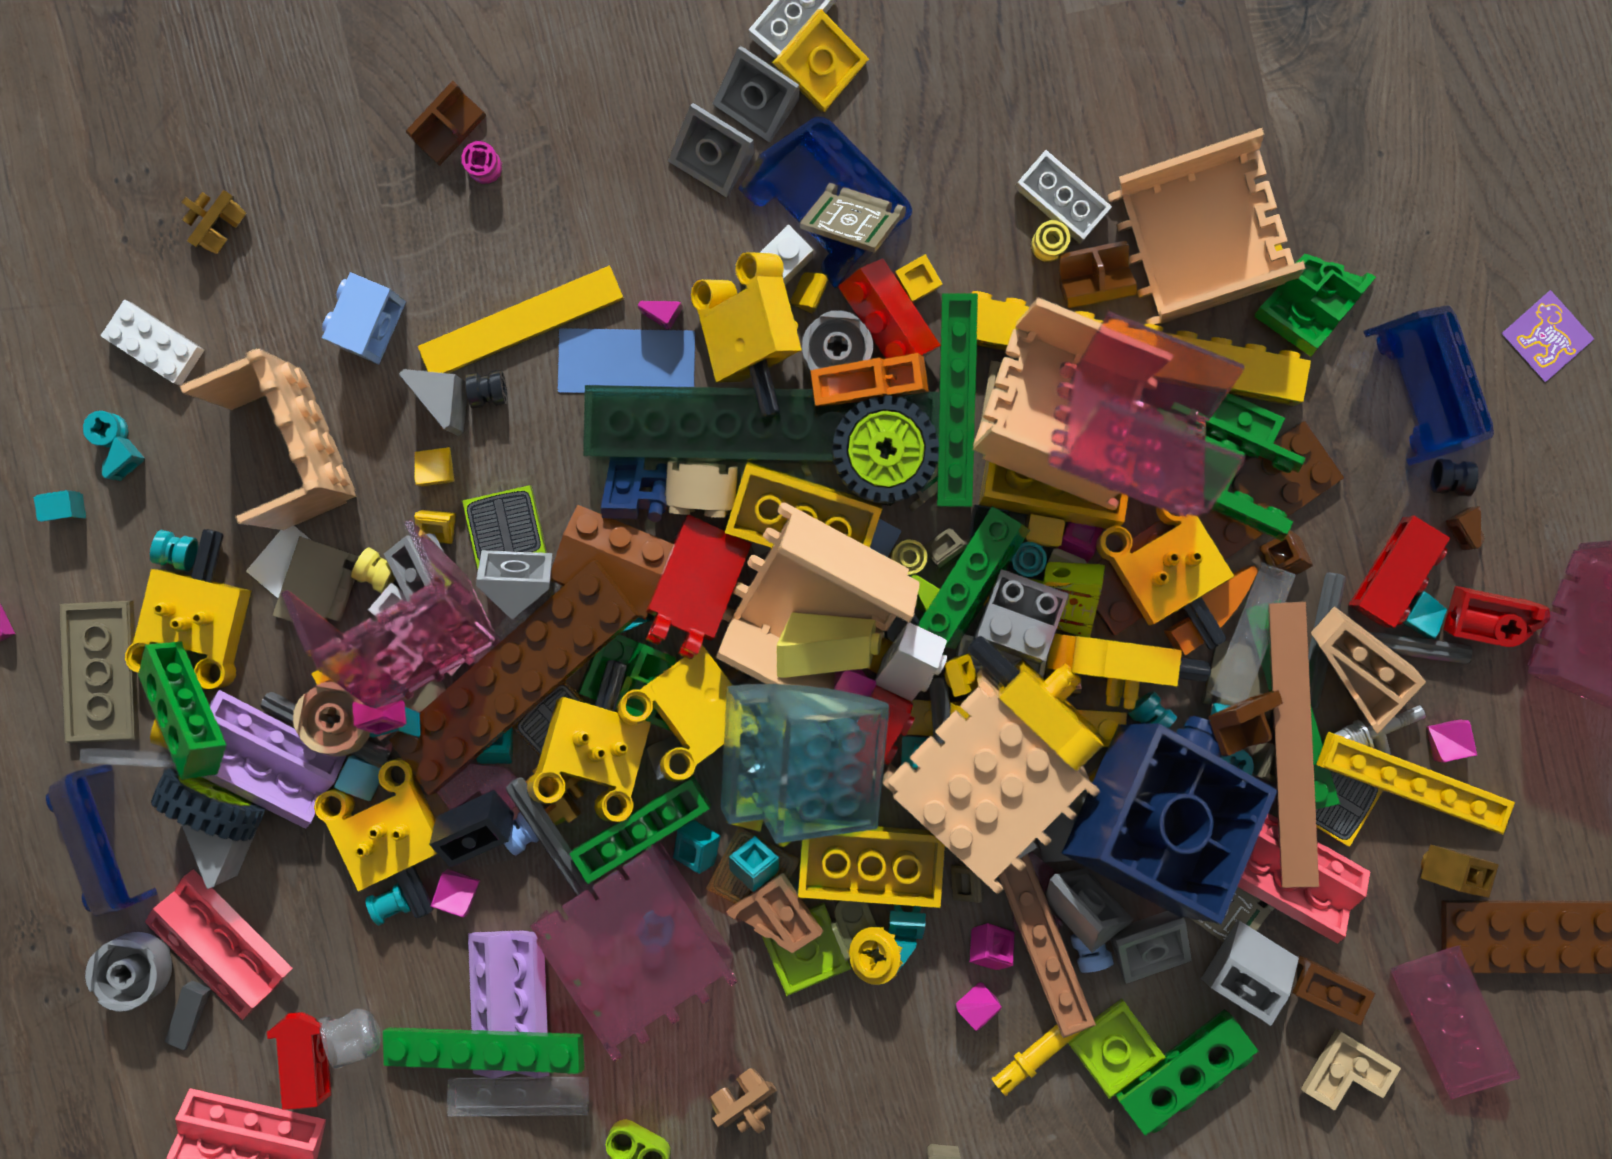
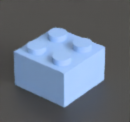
[322,272,406,365]

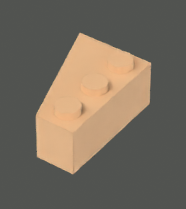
[1311,606,1426,734]

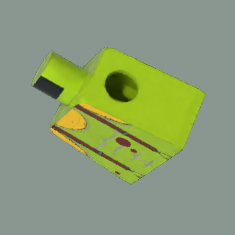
[1024,562,1105,638]

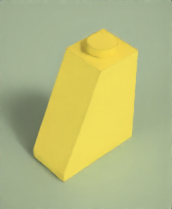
[776,612,881,678]

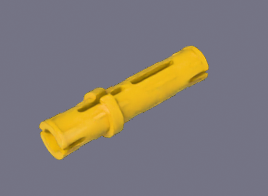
[991,1024,1084,1097]

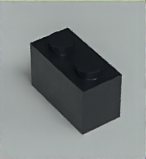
[429,790,514,868]

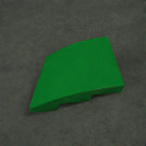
[1254,253,1376,357]
[577,634,676,732]

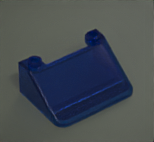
[738,117,912,288]
[46,764,158,916]

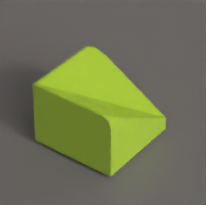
[910,574,940,613]

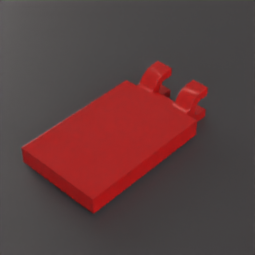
[646,514,752,659]

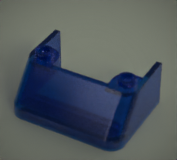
[1363,305,1494,466]

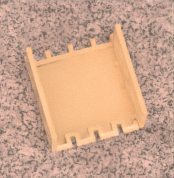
[1107,128,1305,325]
[973,298,1173,510]
[180,349,356,530]
[716,503,920,724]
[883,668,1100,894]

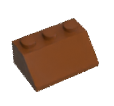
[550,505,674,620]

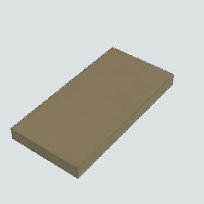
[60,601,139,743]

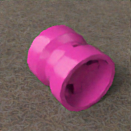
[461,141,502,184]

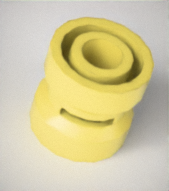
[1031,220,1070,262]
[891,539,927,575]
[351,547,396,593]

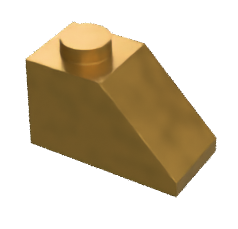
[1421,844,1499,898]

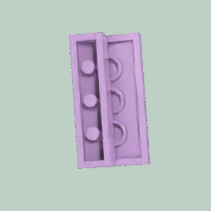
[203,690,346,829]
[468,930,549,1079]

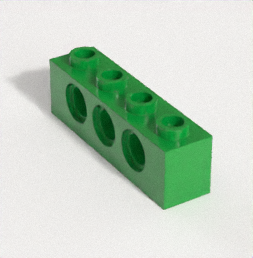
[917,506,1030,649]
[138,642,227,780]
[569,775,711,884]
[1116,1009,1259,1136]

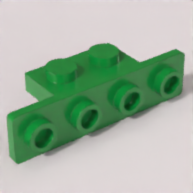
[1170,389,1306,473]

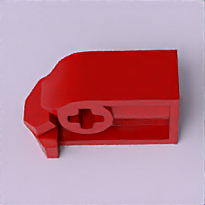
[1443,586,1550,647]
[267,1012,331,1110]

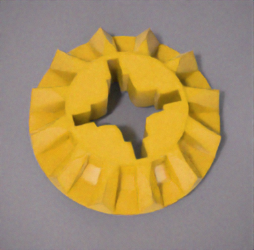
[849,927,903,985]

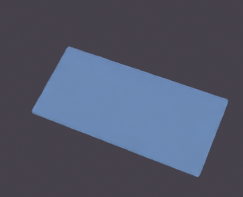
[558,328,695,395]

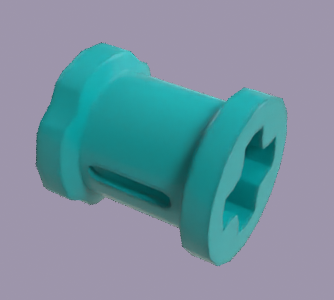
[365,883,411,926]

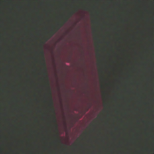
[1391,945,1520,1100]

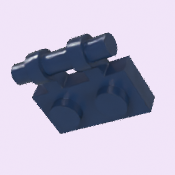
[601,459,667,522]

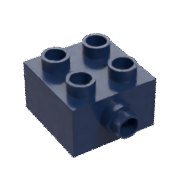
[1061,716,1278,925]

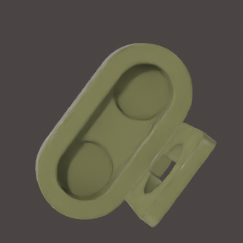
[831,900,881,961]

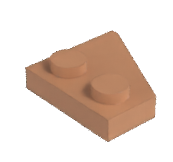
[727,873,823,953]

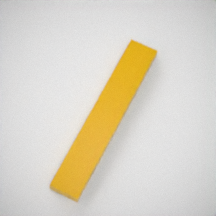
[418,265,624,374]
[1316,732,1515,835]

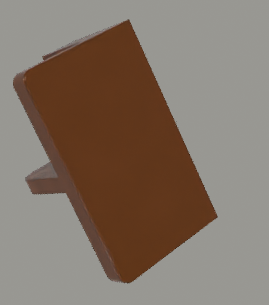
[406,81,486,166]
[1059,241,1137,308]
[1208,690,1283,757]
[1292,955,1376,1026]

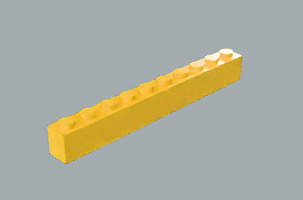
[971,291,1311,406]

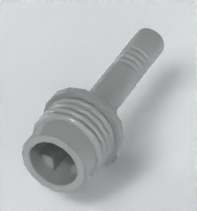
[1334,705,1426,754]

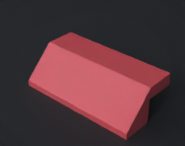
[1237,813,1370,944]
[145,869,293,1020]
[166,1088,326,1159]

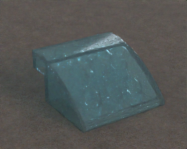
[721,684,889,844]

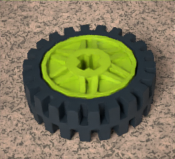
[832,396,939,503]
[151,768,265,841]

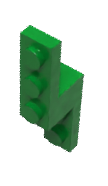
[1139,410,1294,541]

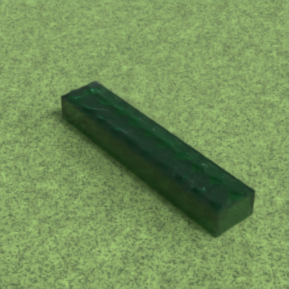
[583,385,940,464]

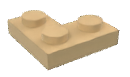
[1301,1029,1401,1110]

